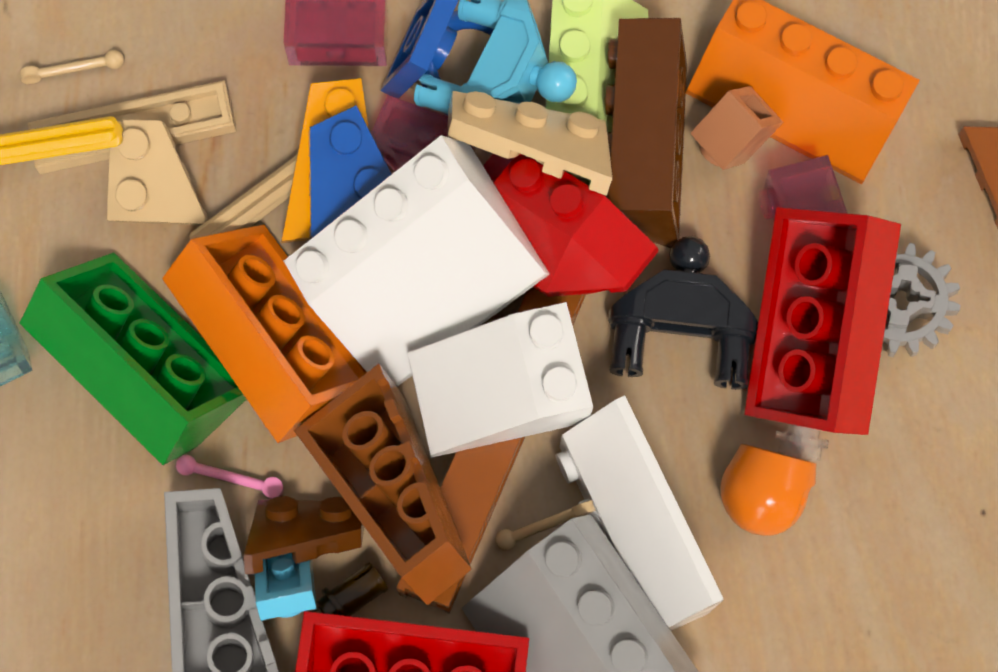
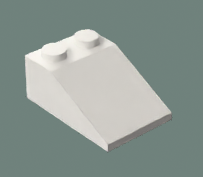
[408,302,593,458]

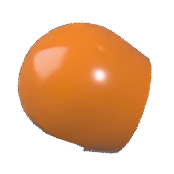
[720,443,817,536]

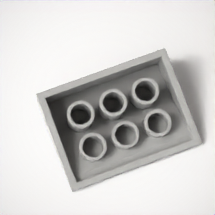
[462,514,699,672]

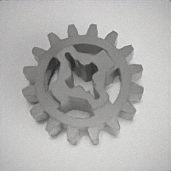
[883,243,961,357]

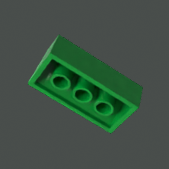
[19,252,247,465]

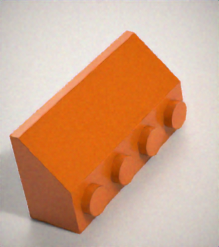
[686,0,920,185]
[162,224,367,443]

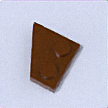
[244,496,365,574]

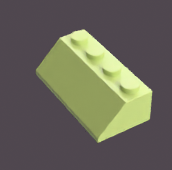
[545,0,649,186]

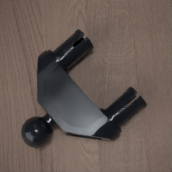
[608,235,758,390]

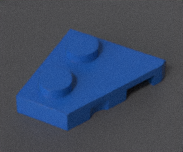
[308,106,392,239]

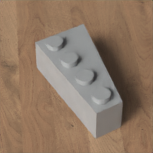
[164,488,278,672]

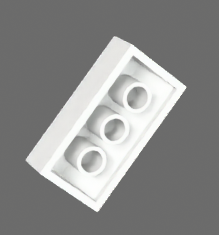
[556,396,724,631]

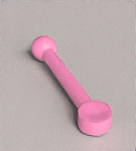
[176,455,284,499]

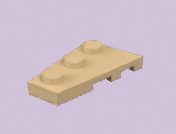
[448,91,612,196]

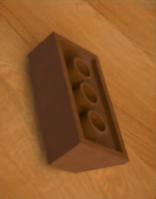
[604,18,687,248]

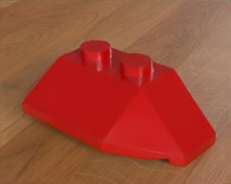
[483,154,659,297]

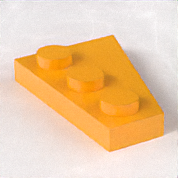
[281,78,369,243]

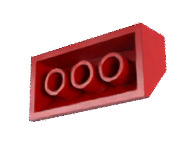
[744,207,901,435]
[295,611,530,672]

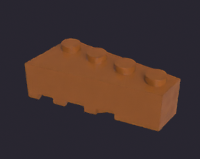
[294,364,472,606]

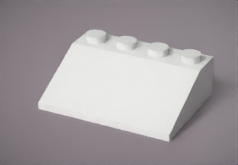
[284,135,550,387]

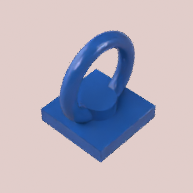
[380,0,494,116]

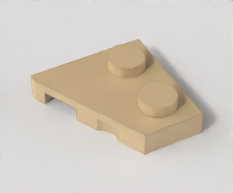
[107,119,209,225]

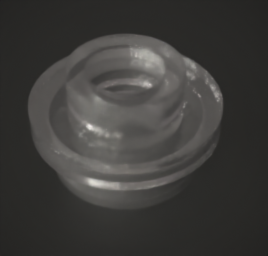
[775,424,830,461]

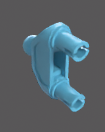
[414,0,577,114]

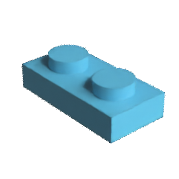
[255,553,317,621]

